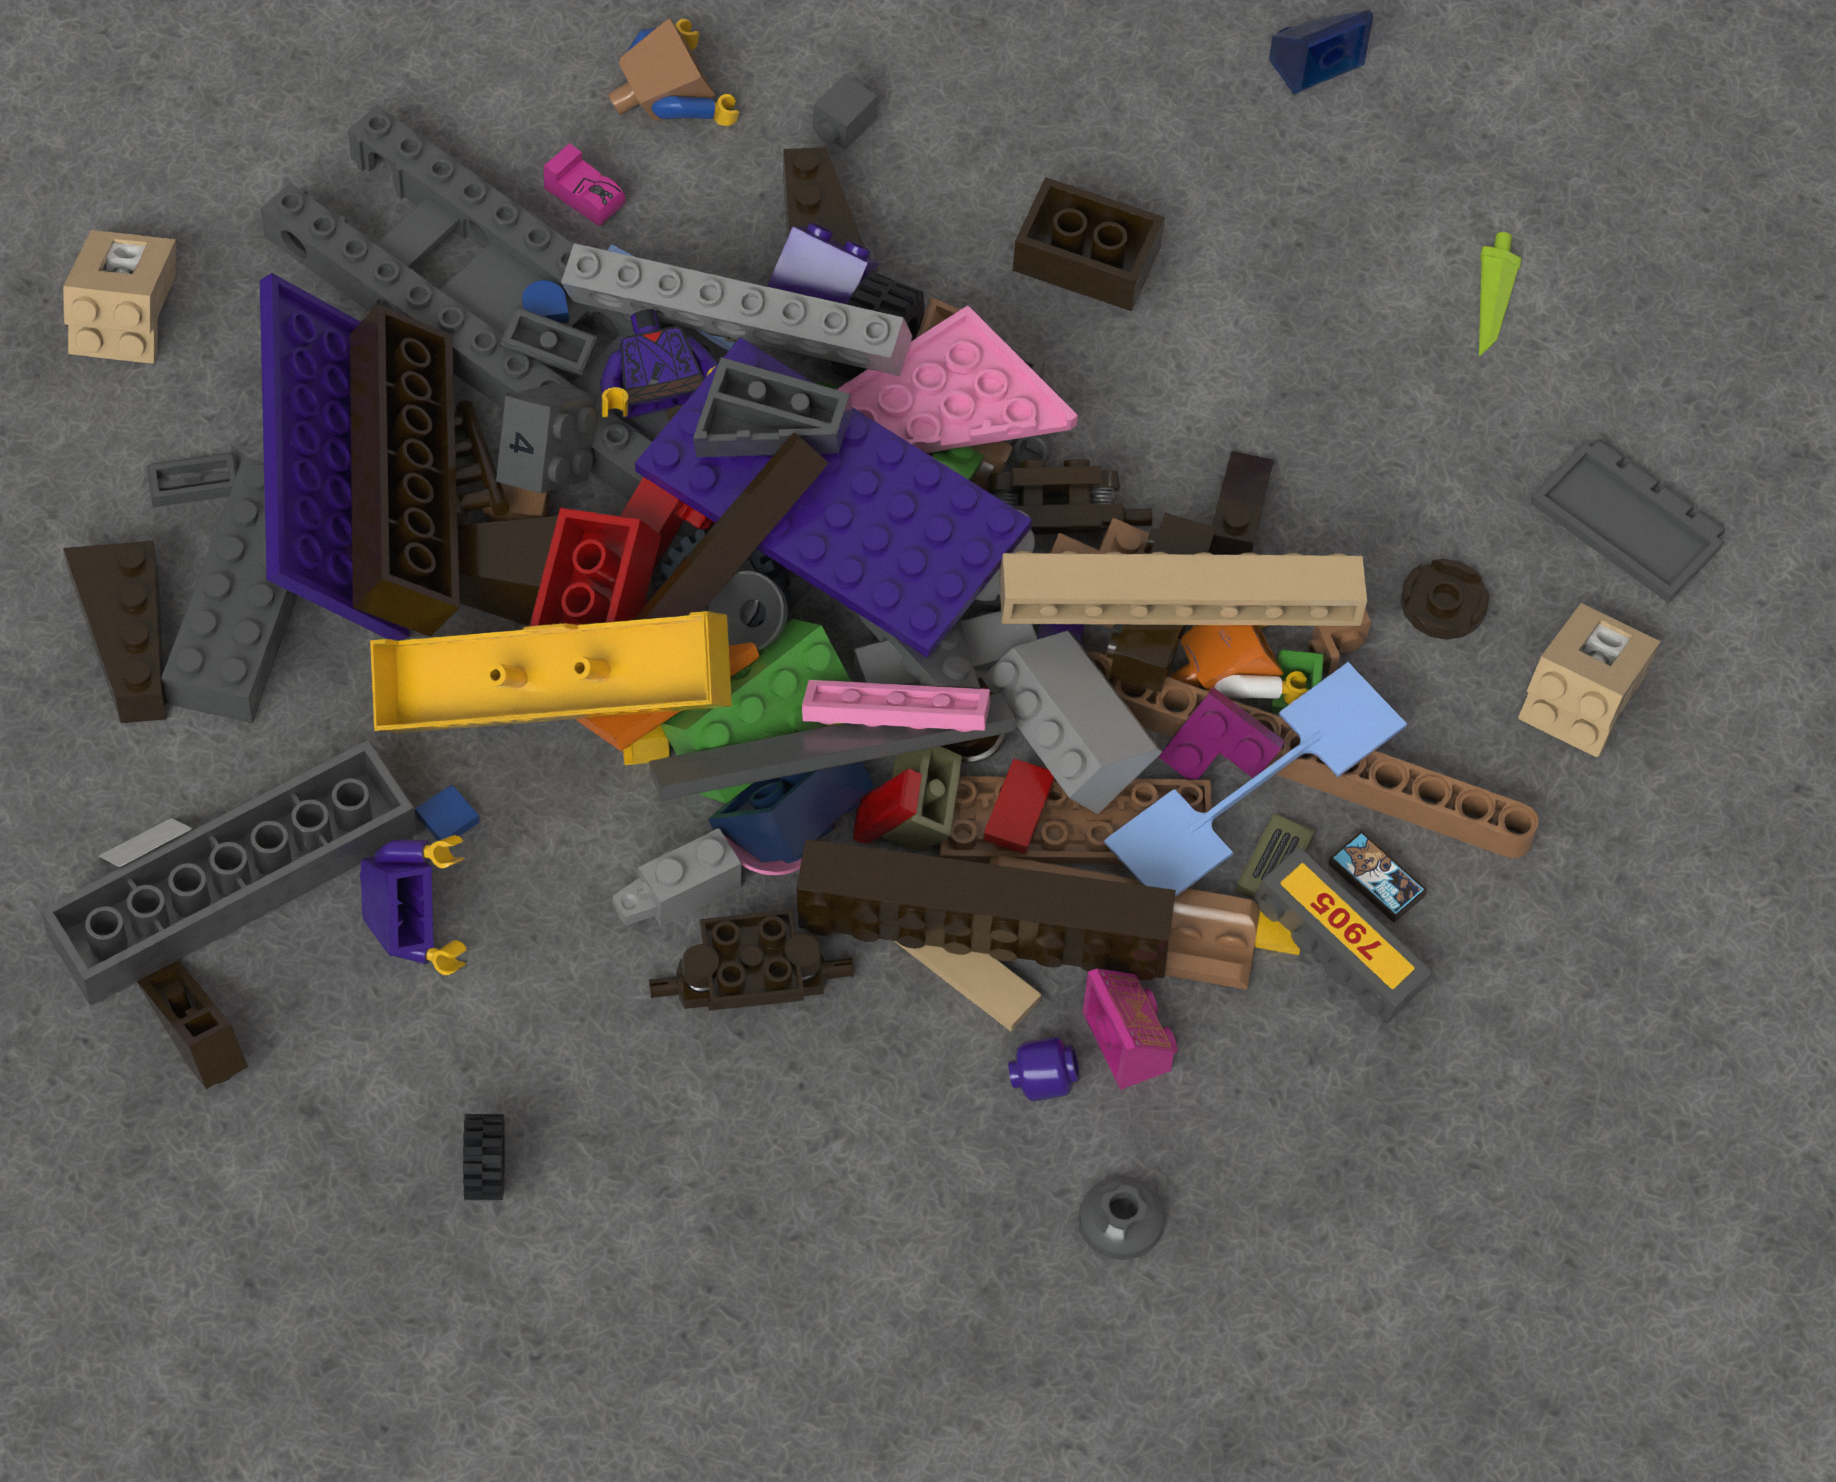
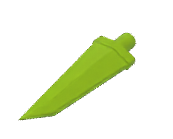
[1479,232,1521,357]

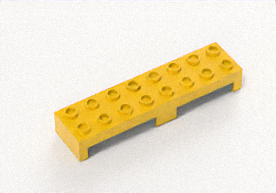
[370,611,732,733]

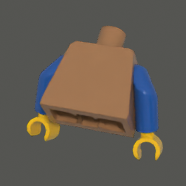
[608,18,740,126]

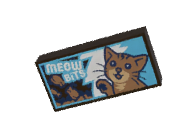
[1328,830,1427,923]

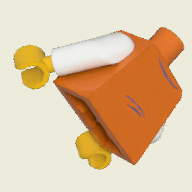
[1170,625,1309,705]

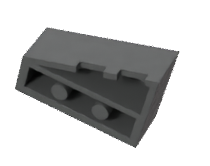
[693,357,852,457]

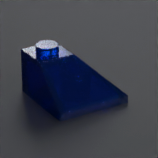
[1269,10,1374,94]

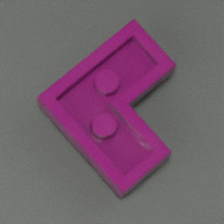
[1158,687,1285,780]

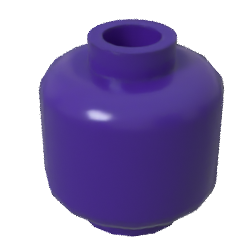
[1008,1036,1080,1102]

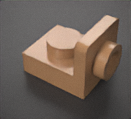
[1308,608,1371,677]

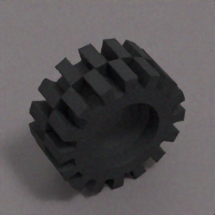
[463,1114,505,1200]

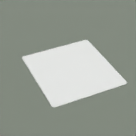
[99,818,192,867]

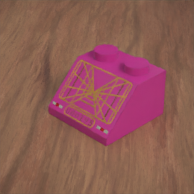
[1082,969,1177,1090]

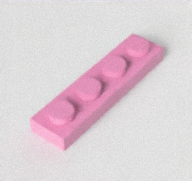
[802,680,990,732]

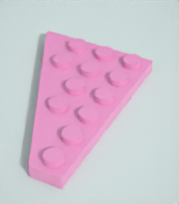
[836,305,1078,453]

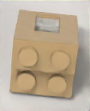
[63,230,176,364]
[1518,603,1661,758]

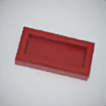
[983,758,1056,854]
[853,768,922,844]

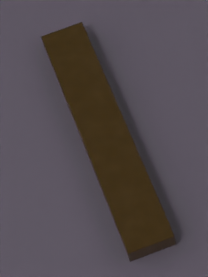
[633,432,829,620]

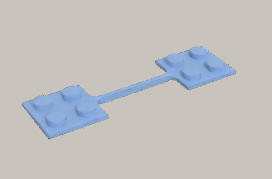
[1104,662,1407,897]

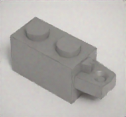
[612,828,741,927]

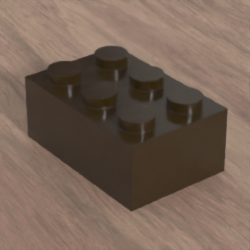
[1012,177,1165,311]

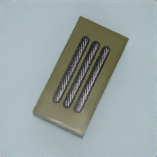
[1235,813,1315,899]

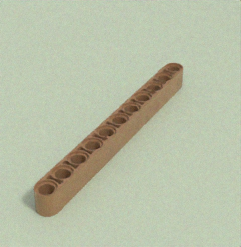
[1087,651,1539,858]

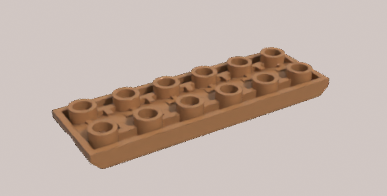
[940,776,1213,865]
[989,856,1260,990]

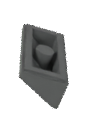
[500,306,597,377]

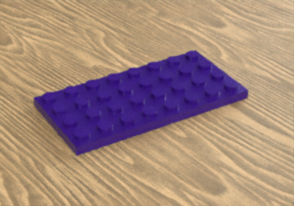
[260,273,409,641]
[635,337,1032,658]

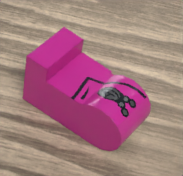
[544,143,626,226]

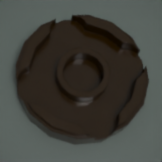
[1400,559,1489,640]

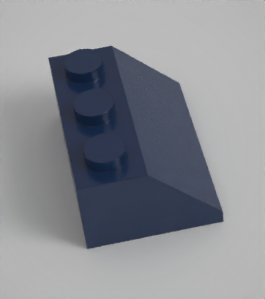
[708,761,874,863]

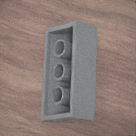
[982,631,1162,814]

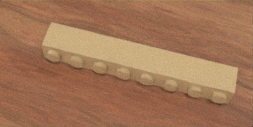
[999,551,1367,626]

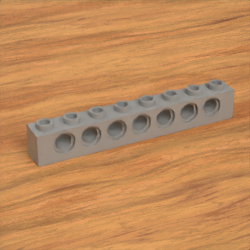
[561,243,912,376]

